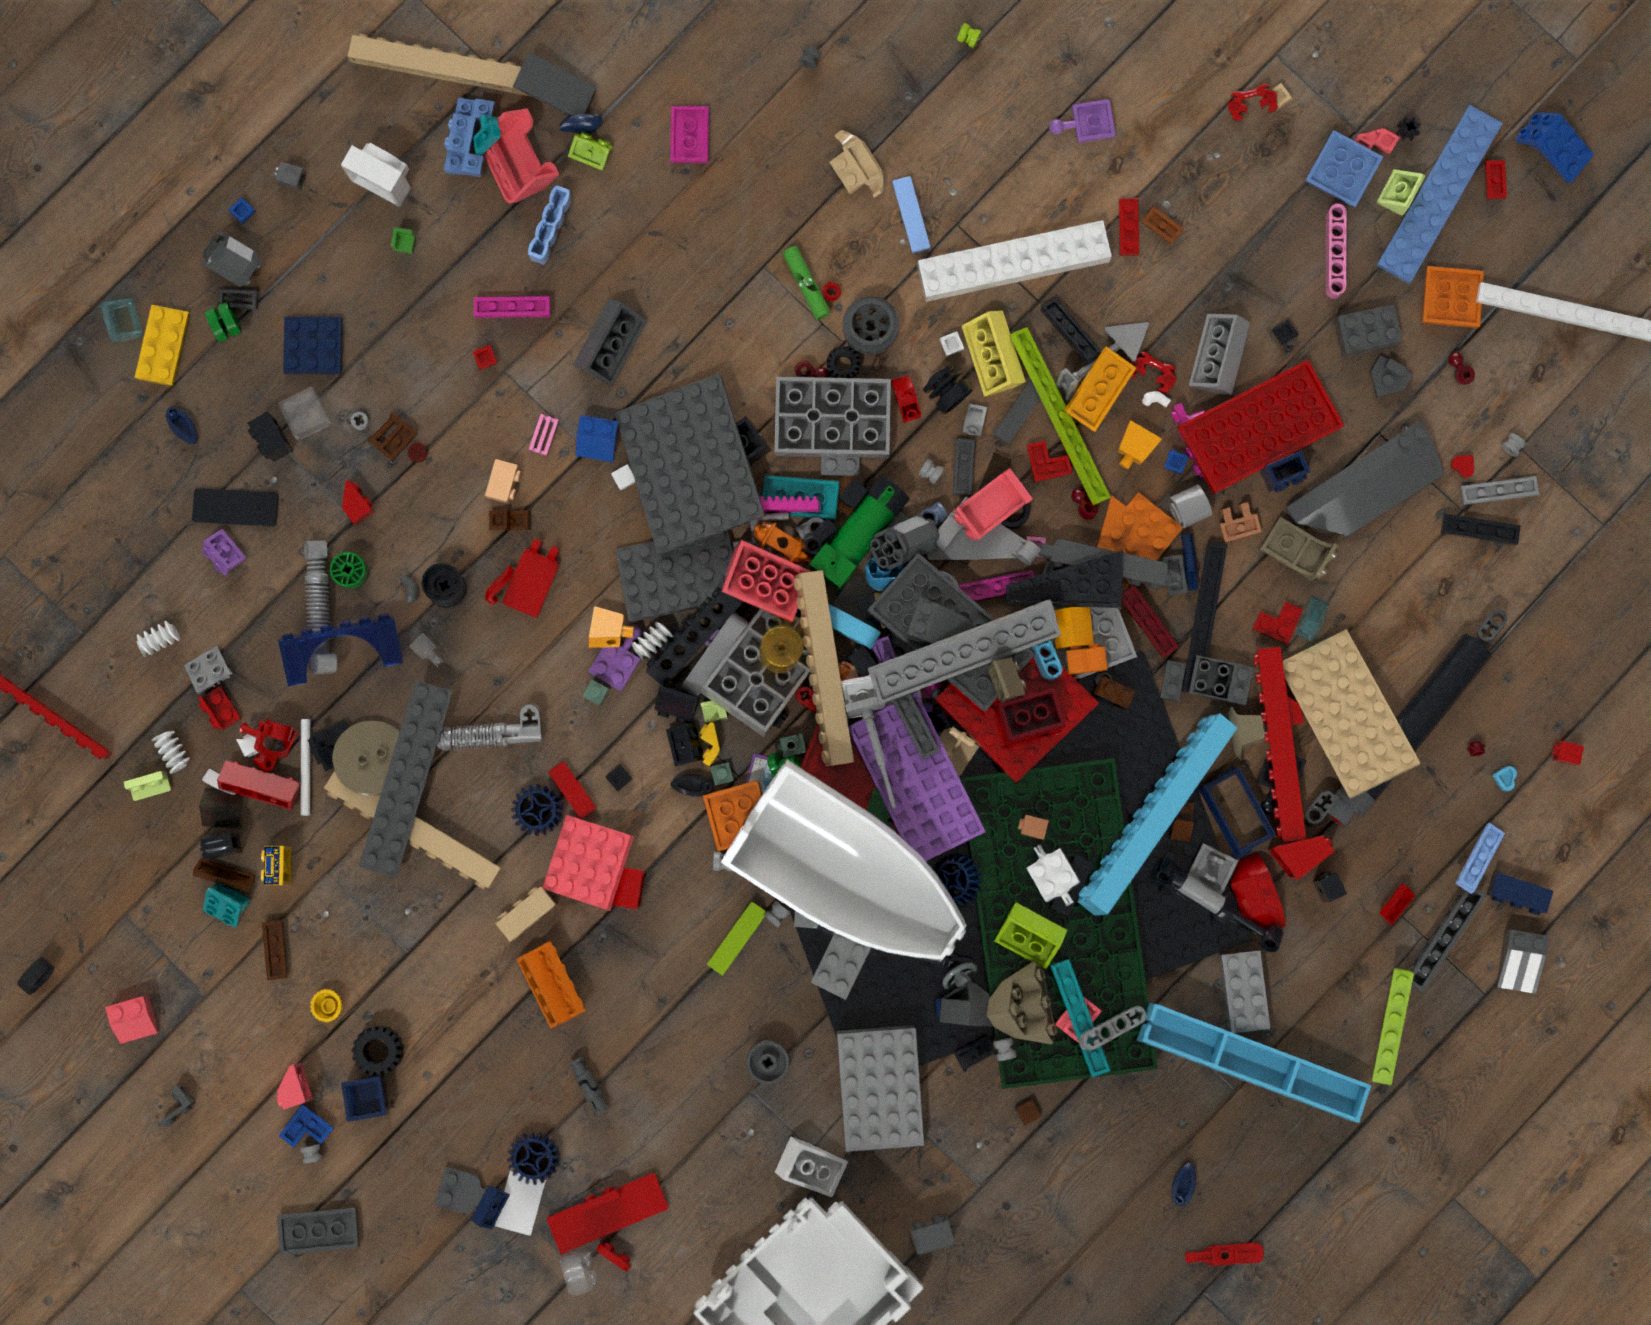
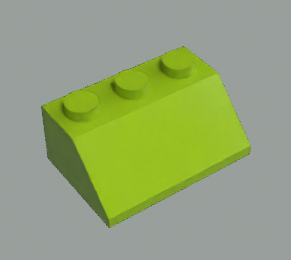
[994,902,1067,969]

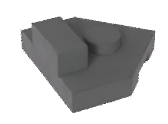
[1369,355,1413,398]

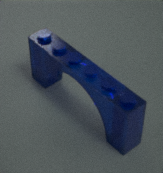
[278,614,403,686]

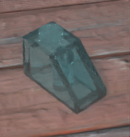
[1296,596,1329,642]

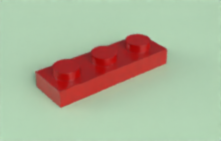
[1118,198,1139,256]

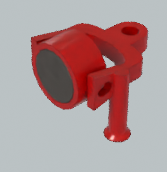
[239,718,298,771]

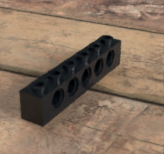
[646,586,741,687]

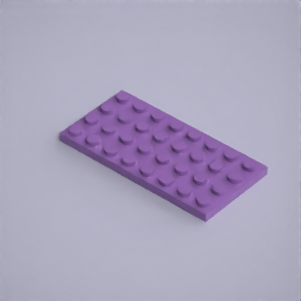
[848,692,986,862]

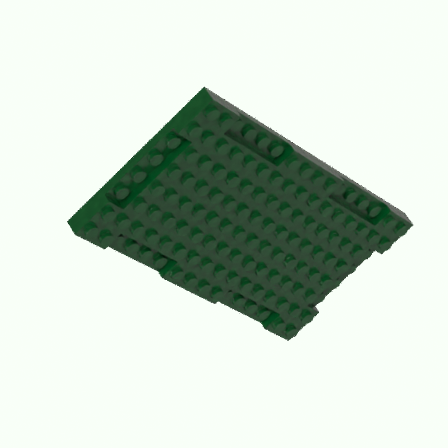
[960,758,1158,1089]

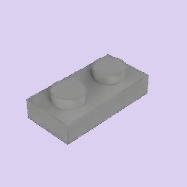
[821,457,859,477]

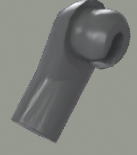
[400,574,419,603]

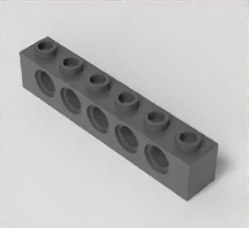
[1408,888,1487,992]

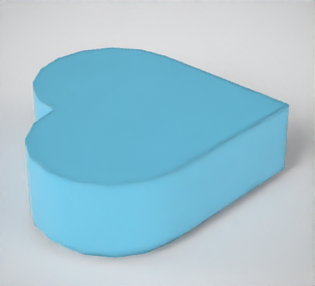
[1492,766,1517,791]

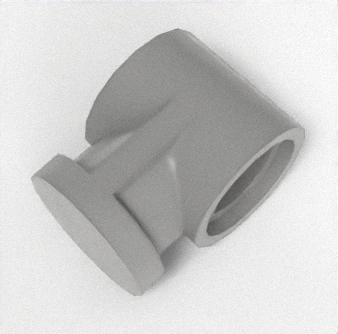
[796,517,824,542]

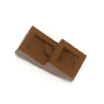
[489,510,531,530]

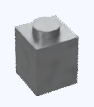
[274,162,306,191]

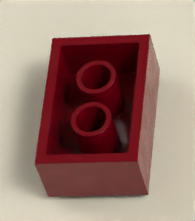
[996,688,1066,745]

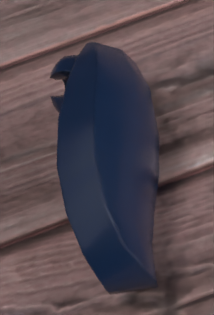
[560,114,602,133]
[165,407,198,445]
[1172,1162,1196,1206]

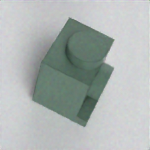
[777,733,806,758]

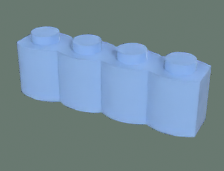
[528,185,572,265]

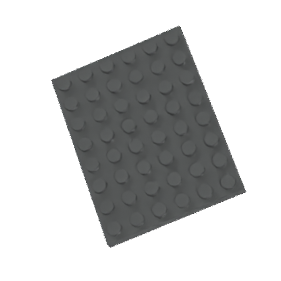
[614,373,766,555]

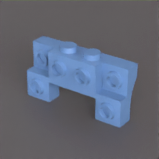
[444,98,496,177]

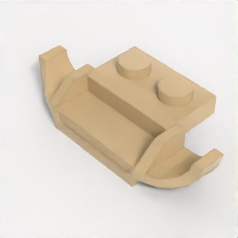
[830,130,884,198]

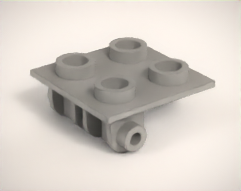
[184,646,233,694]

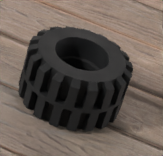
[352,1026,404,1076]

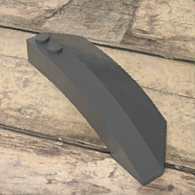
[1285,421,1445,537]

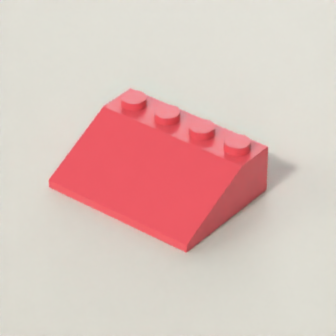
[722,540,811,622]

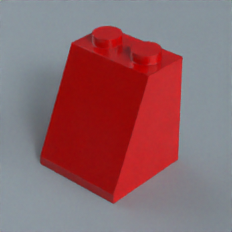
[1268,836,1334,880]
[612,868,646,909]

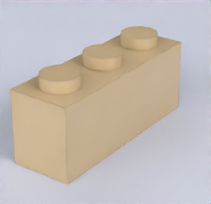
[496,886,557,942]

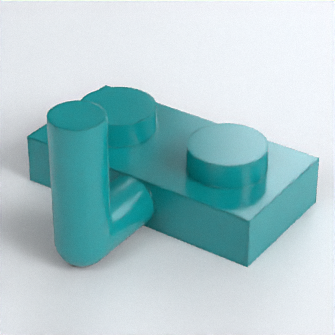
[473,115,501,155]

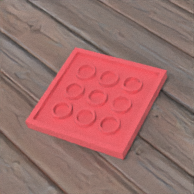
[543,815,634,911]

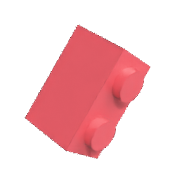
[105,996,159,1044]
[276,1062,313,1110]

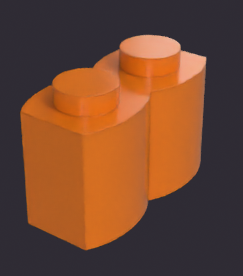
[1066,644,1108,675]

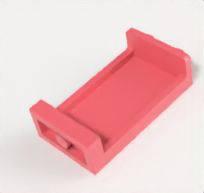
[953,468,1033,542]

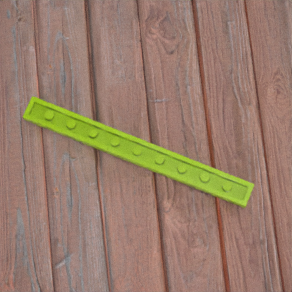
[1010,327,1111,506]

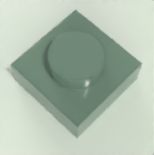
[710,762,734,786]

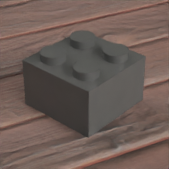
[910,1214,955,1255]

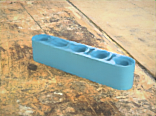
[797,604,881,650]

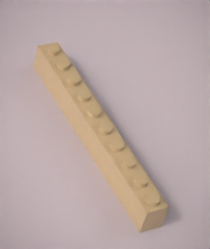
[348,34,532,97]
[794,570,854,766]
[324,771,503,889]

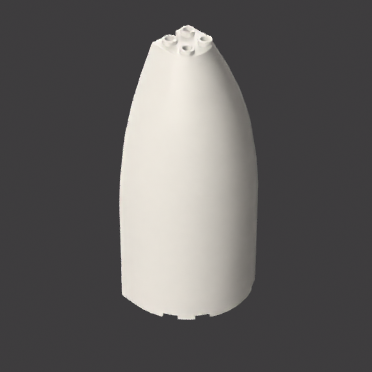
[721,760,966,960]

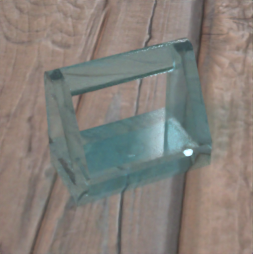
[100,298,143,344]

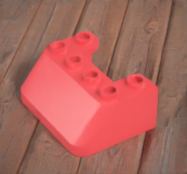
[483,108,559,203]

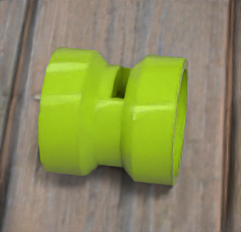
[957,23,982,48]

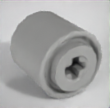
[1169,485,1212,528]

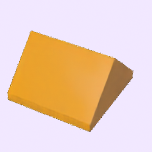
[1054,607,1094,649]

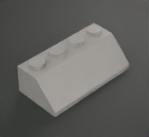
[1189,314,1250,395]

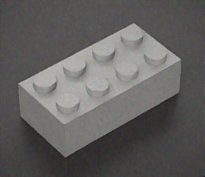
[811,933,871,1000]
[1218,950,1270,1033]

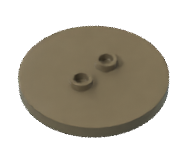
[333,721,400,796]

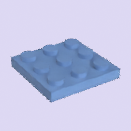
[1305,130,1383,208]

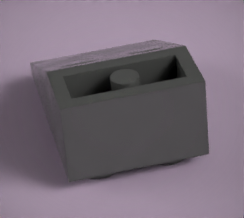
[1189,655,1254,707]

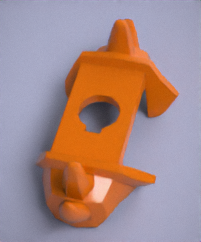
[753,522,811,563]

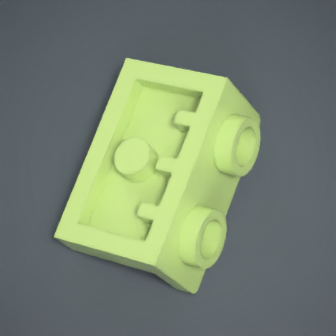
[124,771,171,801]

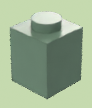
[582,679,610,707]

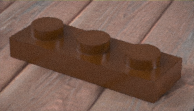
[192,858,255,892]
[262,920,288,980]

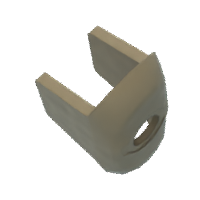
[1228,705,1266,760]

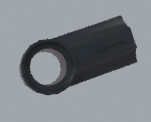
[801,519,838,554]

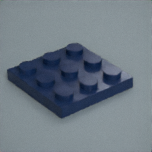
[283,317,343,374]

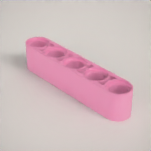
[1326,204,1346,299]

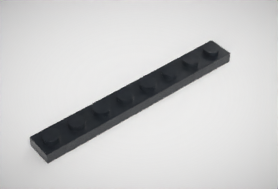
[1182,541,1227,693]

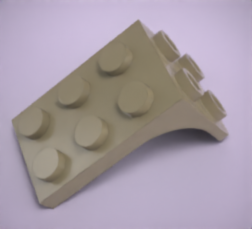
[1260,517,1338,581]

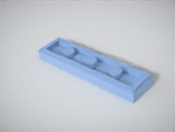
[892,176,930,254]
[1455,823,1505,894]

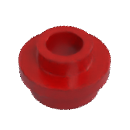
[822,282,841,301]

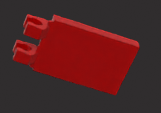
[501,538,560,619]

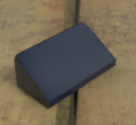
[471,1186,510,1229]

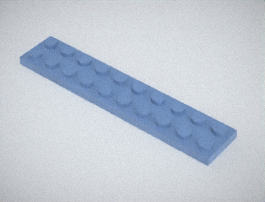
[1376,105,1502,284]

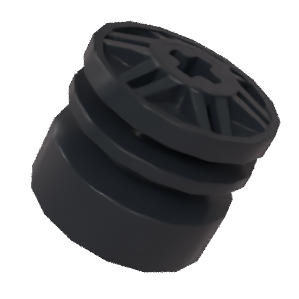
[923,364,974,415]
[421,563,467,608]

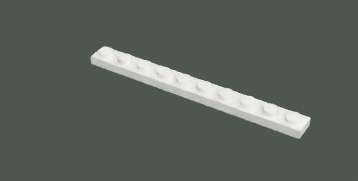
[1476,282,1651,342]

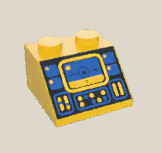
[261,846,292,885]

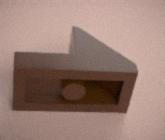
[1170,802,1194,842]

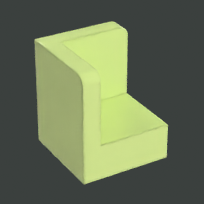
[701,701,728,723]

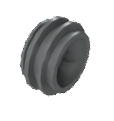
[843,296,899,355]

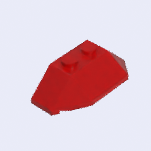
[1230,853,1286,929]

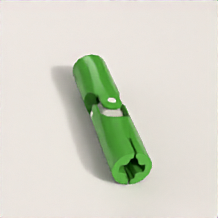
[782,246,831,320]

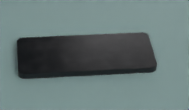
[192,488,278,527]

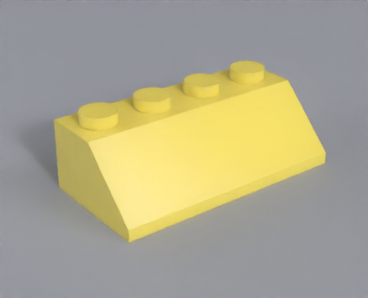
[961,311,1026,397]

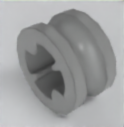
[351,412,369,430]

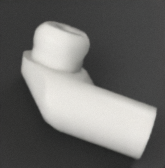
[1142,391,1171,407]

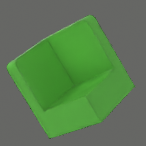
[391,227,416,254]

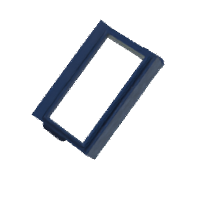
[1196,766,1276,860]

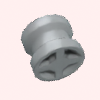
[1501,433,1526,457]
[300,1144,323,1164]

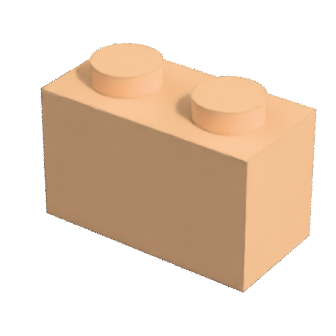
[485,459,521,504]

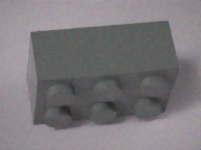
[1334,305,1402,357]

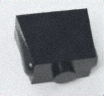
[846,646,877,677]
[200,833,242,859]

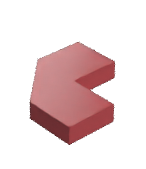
[1354,128,1400,155]

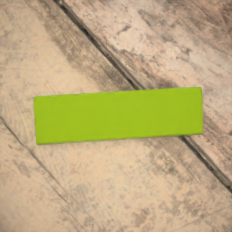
[707,901,767,976]

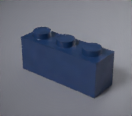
[1486,873,1554,916]

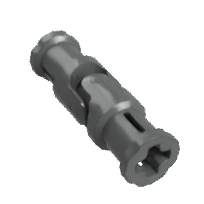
[568,1056,610,1116]

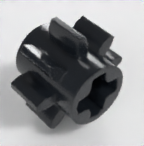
[1396,117,1421,141]

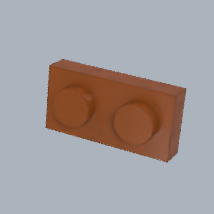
[1142,207,1184,245]

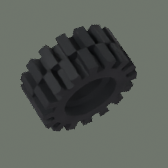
[826,345,861,378]

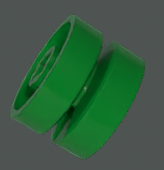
[205,302,242,343]
[330,552,369,590]

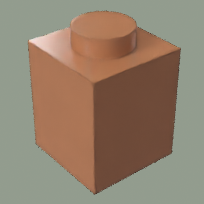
[1018,815,1049,840]

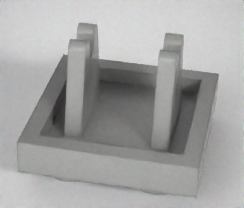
[1188,843,1238,895]

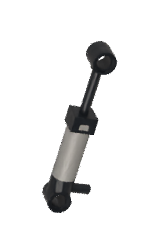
[1154,858,1283,952]

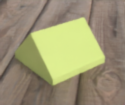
[1377,169,1425,216]

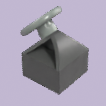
[940,963,994,1027]

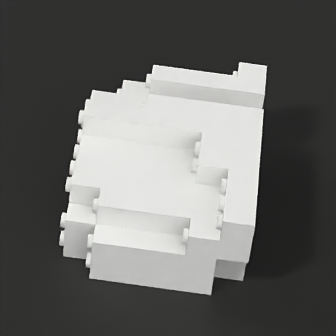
[694,1197,924,1325]

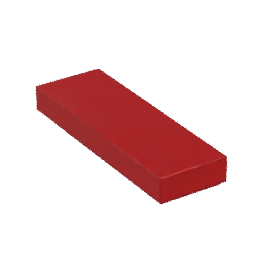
[548,761,597,819]

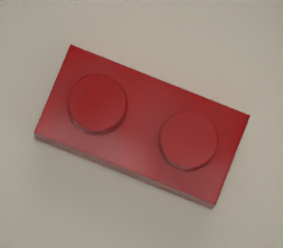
[1484,160,1507,200]
[1379,883,1416,925]

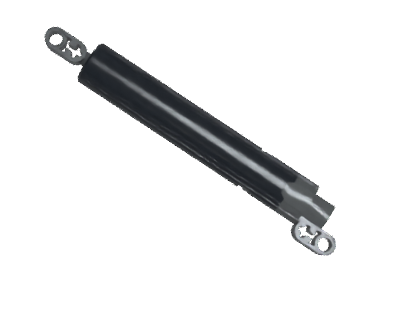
[1306,610,1507,828]

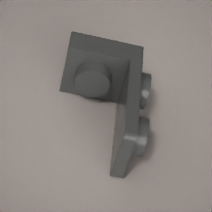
[158,1083,195,1127]

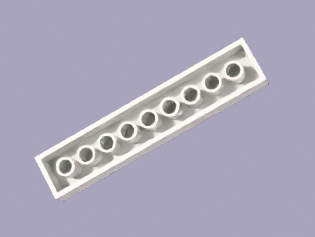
[917,220,1112,302]

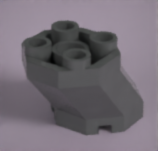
[200,231,262,287]
[870,515,940,570]

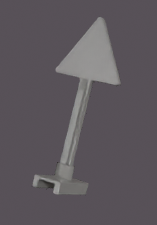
[1056,322,1149,401]
[845,696,896,809]

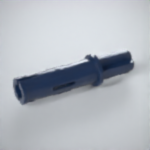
[1181,534,1199,591]

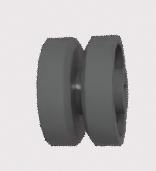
[747,1040,789,1084]

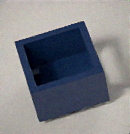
[1260,451,1311,493]
[341,1075,390,1122]

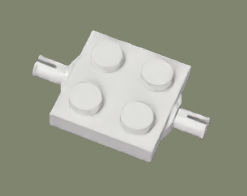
[1027,845,1081,906]

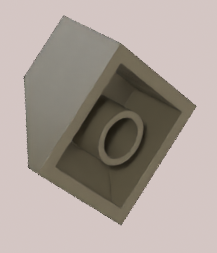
[988,657,1026,703]

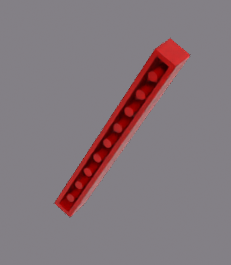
[1253,646,1306,842]

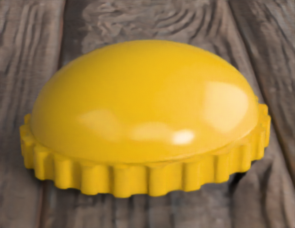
[310,989,343,1023]

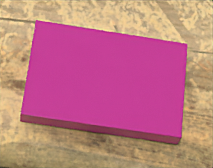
[670,106,709,163]

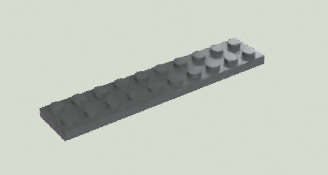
[359,680,453,877]

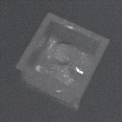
[278,386,332,441]
[559,1247,598,1298]

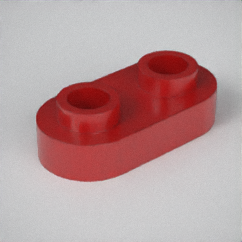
[596,1241,632,1272]

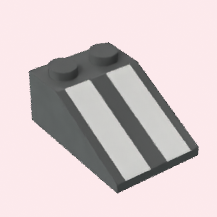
[1496,930,1549,994]

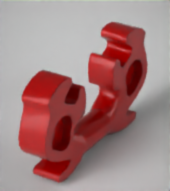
[1228,84,1278,121]
[1130,352,1176,394]

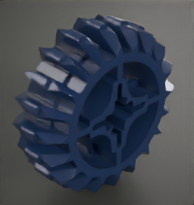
[511,784,564,836]
[933,853,982,906]
[507,1131,560,1185]

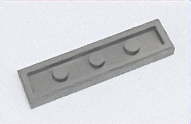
[1460,476,1539,506]

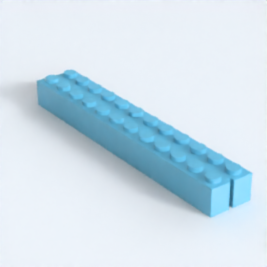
[1077,713,1238,916]
[1137,1003,1371,1123]

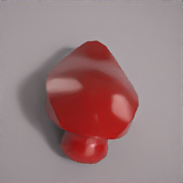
[485,565,514,605]

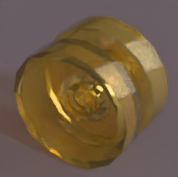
[759,625,803,673]

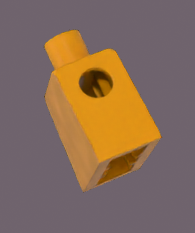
[1117,420,1162,470]
[589,607,634,648]

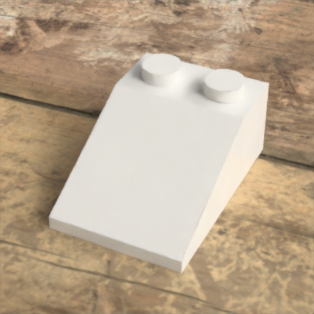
[775,1137,848,1197]

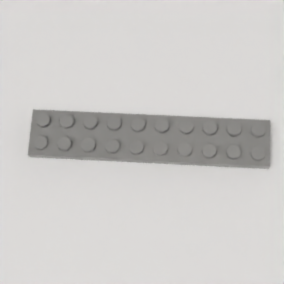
[867,599,1061,704]

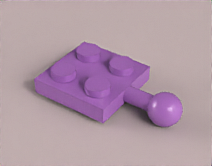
[1049,99,1116,143]
[588,625,642,692]

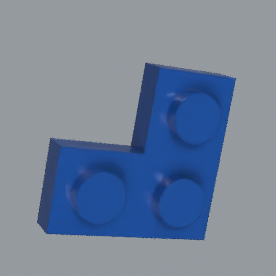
[279,1104,334,1148]

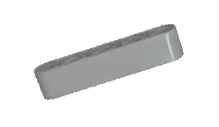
[681,612,749,698]

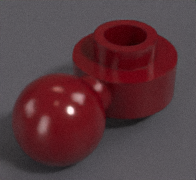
[1448,352,1475,385]
[795,360,829,378]
[1071,488,1098,520]

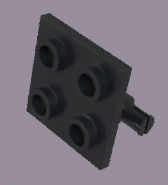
[307,721,349,772]

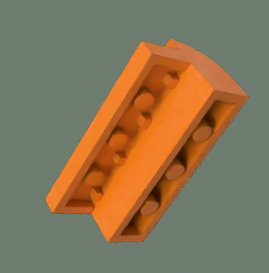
[516,941,585,1029]

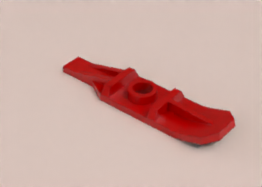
[1185,1243,1264,1266]

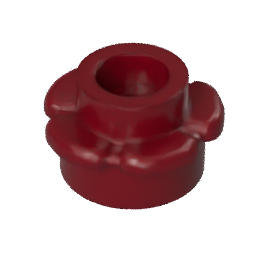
[1467,741,1486,757]

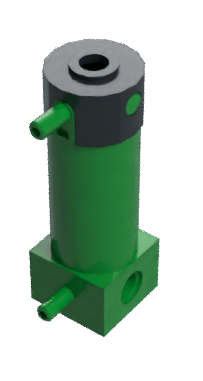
[809,476,910,592]

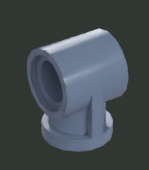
[920,502,948,526]

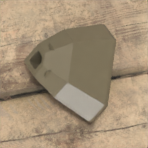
[987,961,1057,1044]

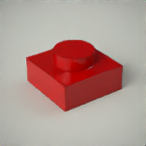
[473,345,498,370]

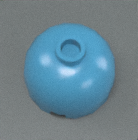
[865,557,903,592]

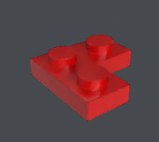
[1026,441,1072,483]
[1252,602,1303,645]

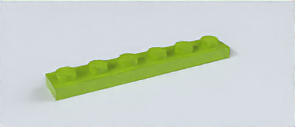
[1372,968,1414,1085]

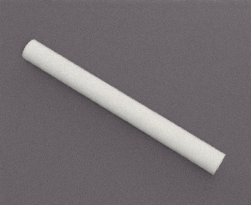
[301,719,311,816]

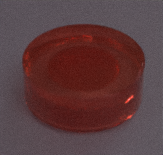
[408,443,428,463]

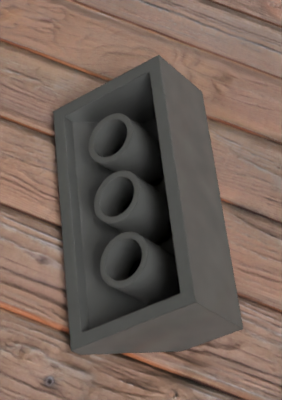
[573,299,647,387]

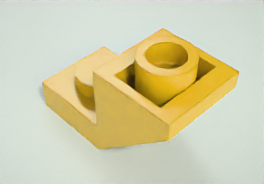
[700,722,720,767]

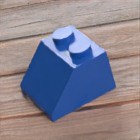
[575,415,619,463]

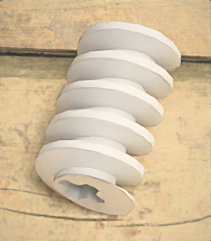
[136,621,181,658]
[631,621,673,663]
[151,731,190,774]

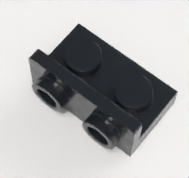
[666,723,703,767]

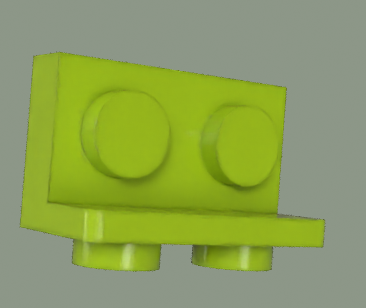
[568,132,614,171]

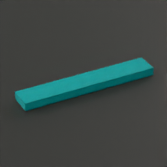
[1050,959,1111,1078]

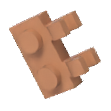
[1219,502,1262,543]

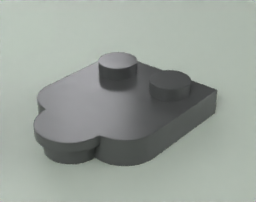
[435,1166,486,1213]

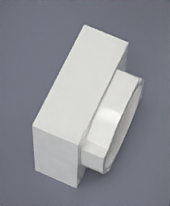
[341,143,411,207]

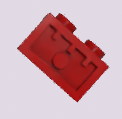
[198,686,242,731]

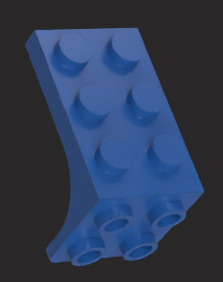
[1515,112,1594,183]

